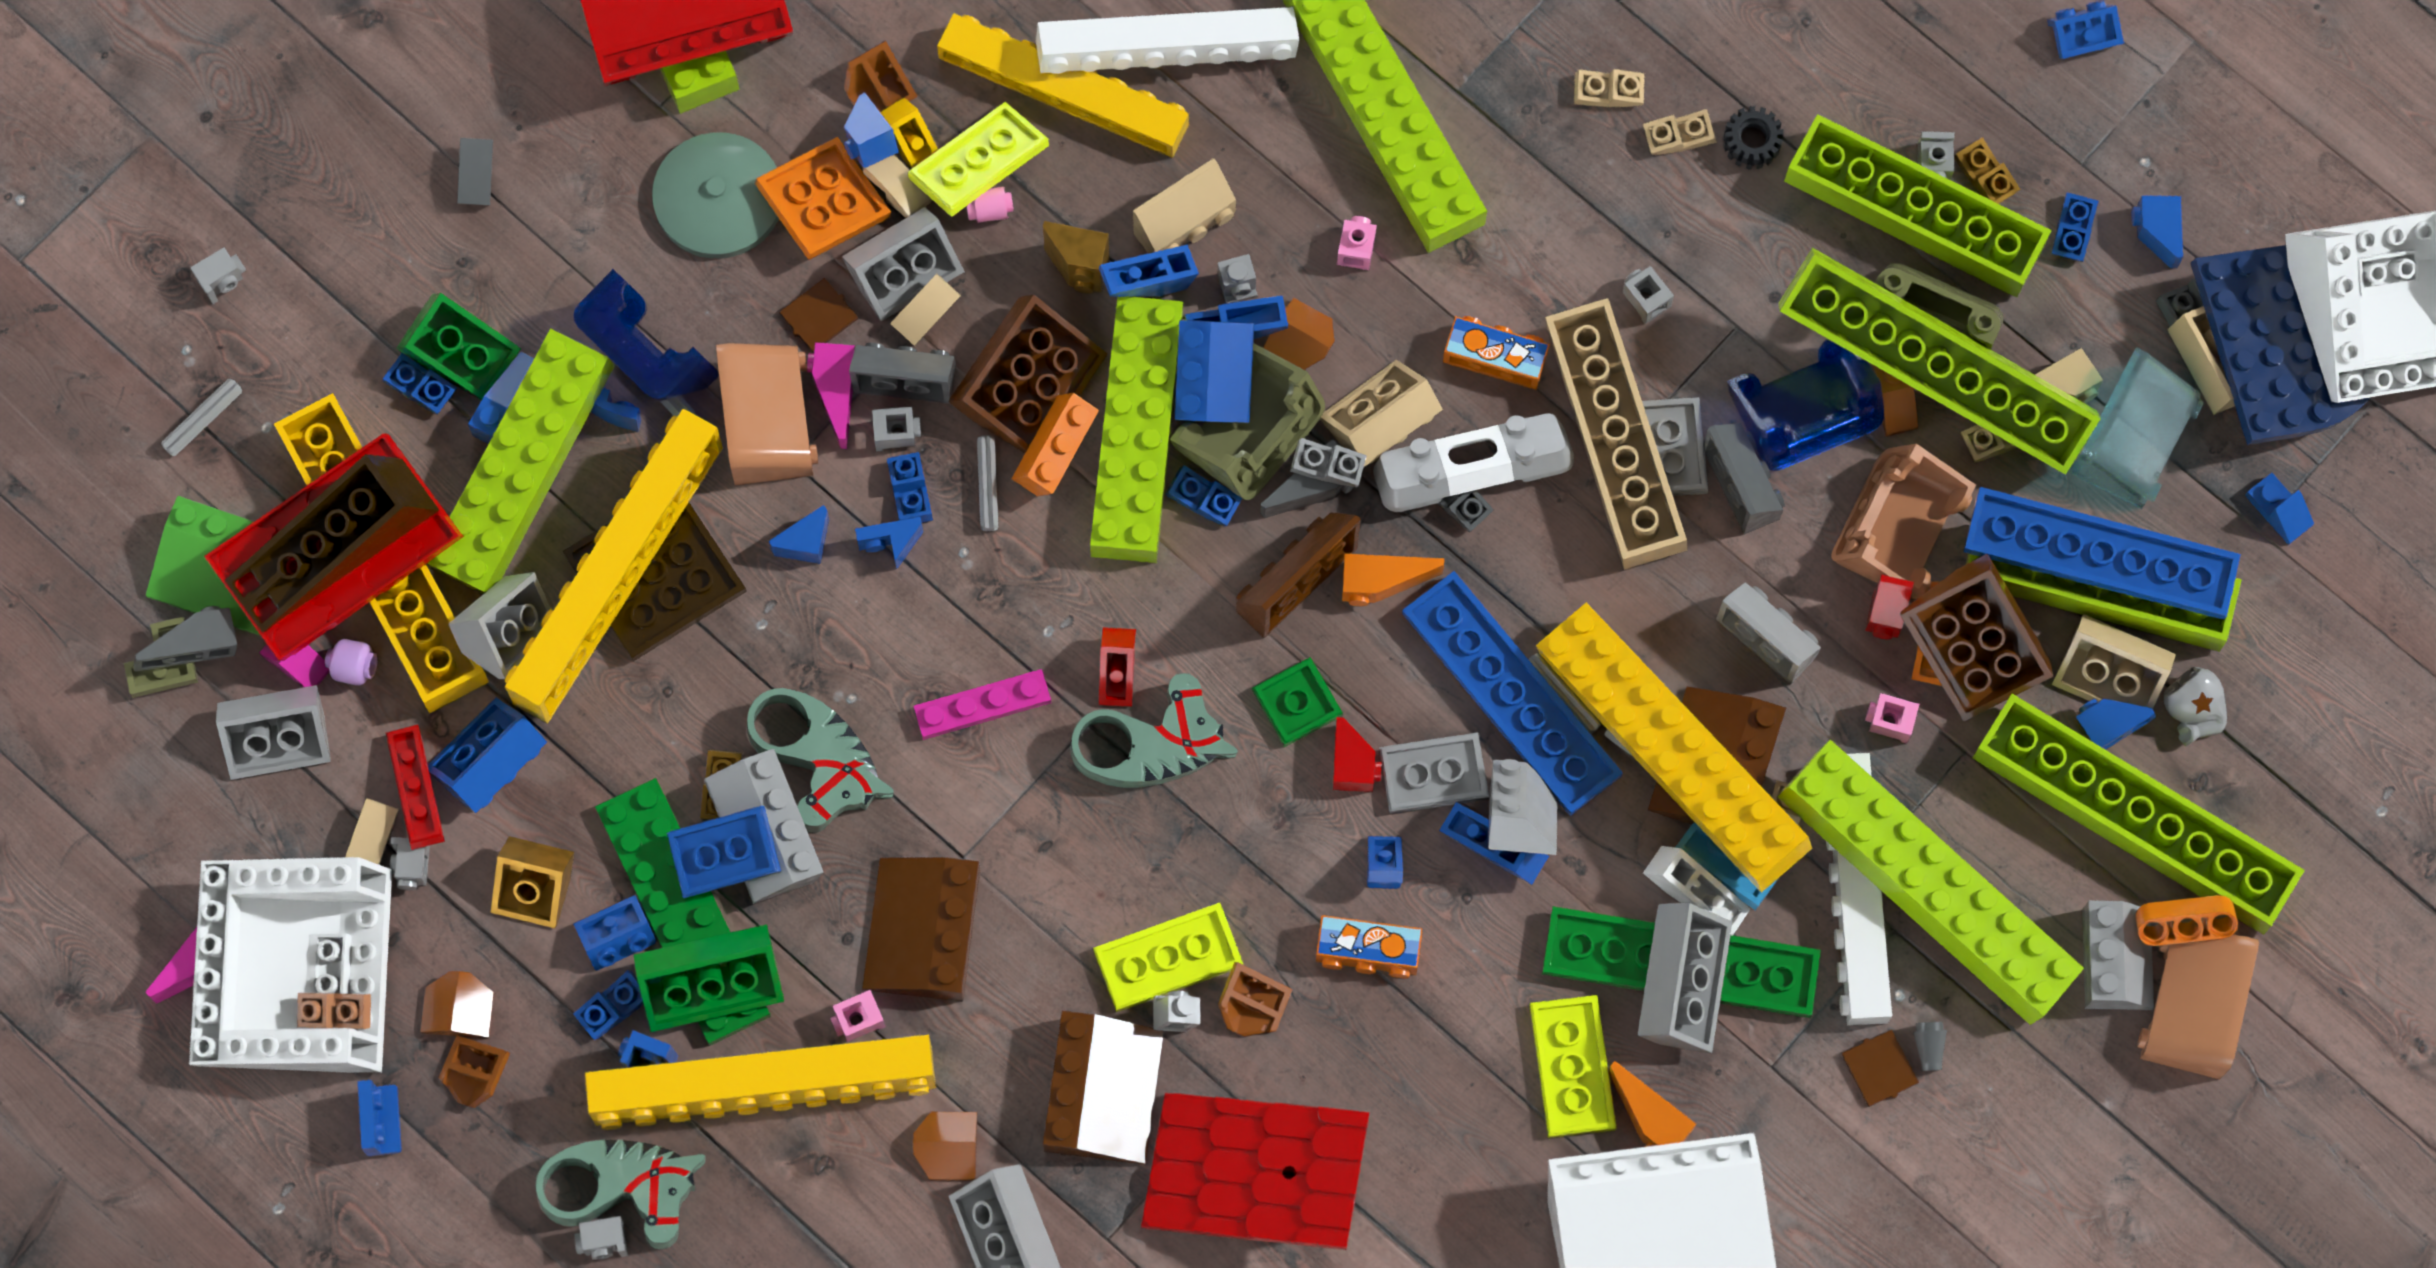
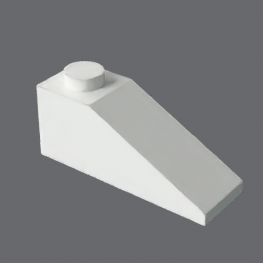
[1643,846,1751,935]

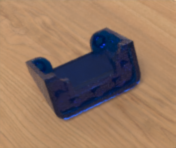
[573,269,719,401]
[1727,339,1884,471]

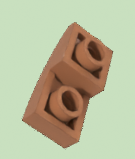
[297,993,371,1029]

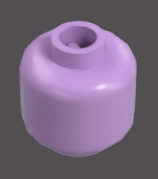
[325,639,378,685]

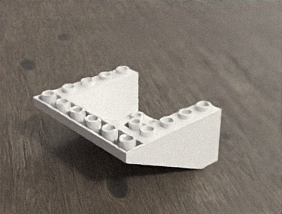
[2285,211,2436,403]
[189,857,392,1073]
[1548,1133,1776,1268]

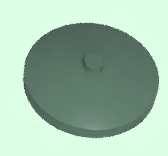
[652,132,779,259]

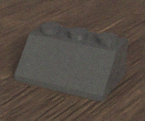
[849,343,956,404]
[1703,423,1785,535]

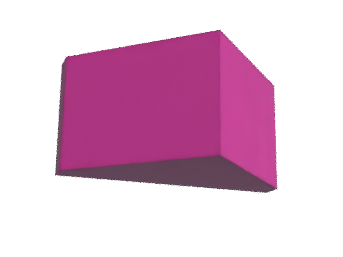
[259,644,330,688]

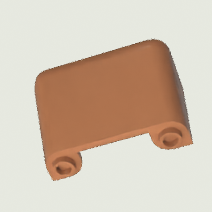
[716,343,819,485]
[1831,444,1976,599]
[2137,935,2259,1080]

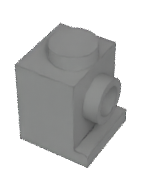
[1918,132,1954,180]
[190,247,246,304]
[1217,254,1258,304]
[1622,266,1674,324]
[872,407,921,452]
[390,837,430,890]
[1153,991,1200,1032]
[574,1216,628,1259]

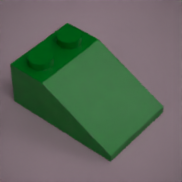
[396,293,521,401]

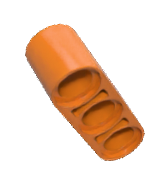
[2135,895,2238,946]

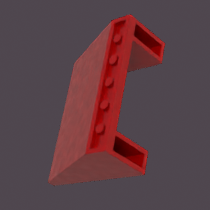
[580,0,794,86]

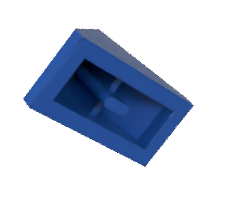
[768,505,829,564]

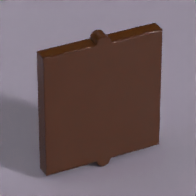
[780,278,858,353]
[1841,1030,1919,1107]

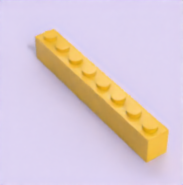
[937,13,1189,158]

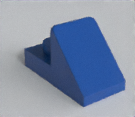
[2245,473,2314,545]
[855,517,923,569]
[1367,836,1403,889]

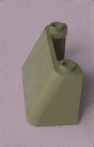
[1875,263,2004,349]
[1169,343,1325,500]

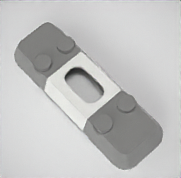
[1373,413,1574,512]

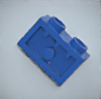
[2047,0,2124,59]
[574,895,657,971]
[618,1030,679,1068]
[358,1080,402,1156]

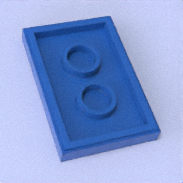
[667,806,781,898]

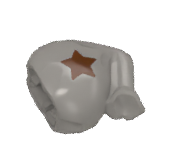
[2163,667,2227,747]

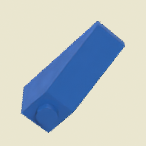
[1099,244,1199,297]
[468,352,534,444]
[1439,802,1549,885]

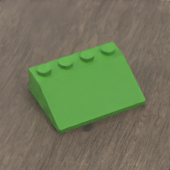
[146,496,261,636]

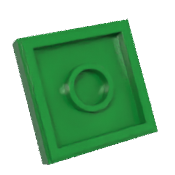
[1252,657,1343,747]

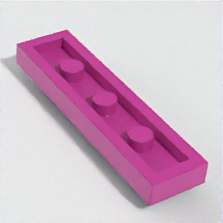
[913,669,1051,740]

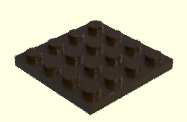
[563,503,747,662]

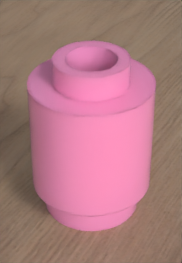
[967,186,1014,223]

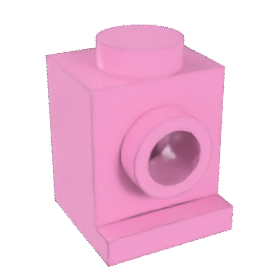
[1337,216,1377,270]
[1865,693,1919,744]
[830,990,885,1042]

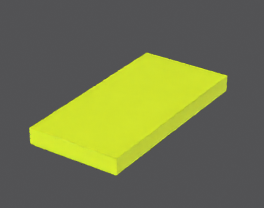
[908,102,1049,217]
[1093,902,1244,1013]
[1529,995,1616,1138]

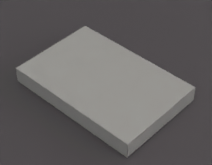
[1642,397,1708,496]
[1379,732,1489,814]

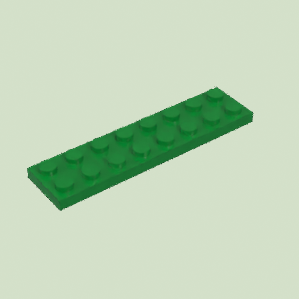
[595,778,771,1046]
[1542,906,1821,1018]

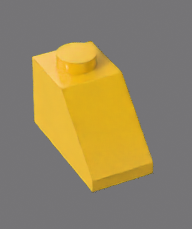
[880,98,938,170]

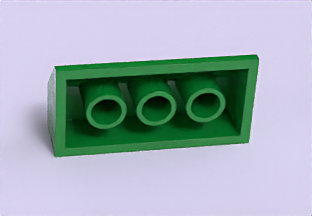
[634,924,785,1032]

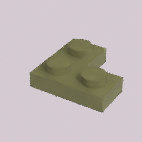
[124,617,198,698]

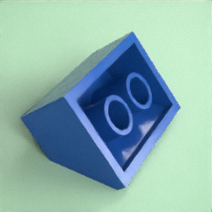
[1175,320,1254,423]
[428,697,547,813]

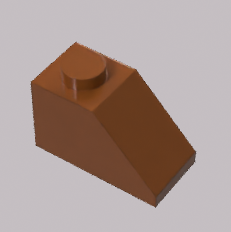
[1868,365,1918,436]

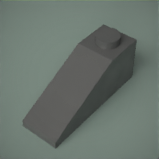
[1260,439,1354,518]
[133,606,237,672]

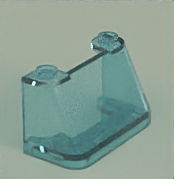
[2071,347,2204,509]

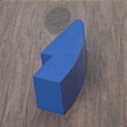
[1185,295,1288,340]

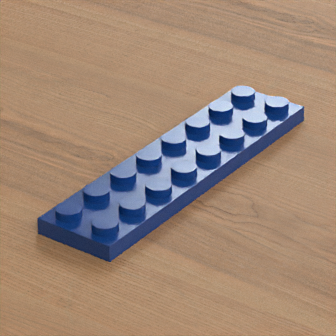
[1963,487,2241,620]
[1402,571,1623,816]

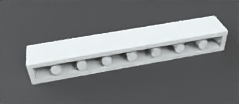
[1036,7,1299,74]
[1826,753,1892,1025]

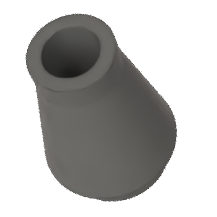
[1913,1022,1947,1071]

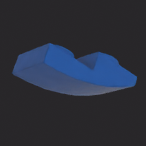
[2051,192,2099,262]
[382,353,457,415]
[591,386,641,432]
[887,452,933,523]
[1165,465,1243,527]
[573,970,644,1040]

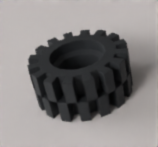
[1723,106,1784,170]

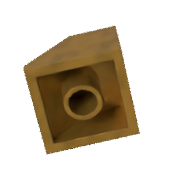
[1043,221,1109,294]
[490,836,574,928]

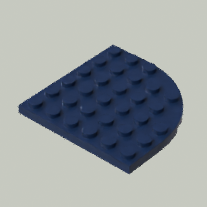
[2190,245,2371,445]

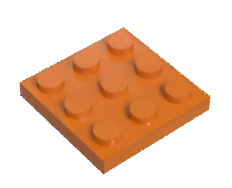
[755,137,891,260]

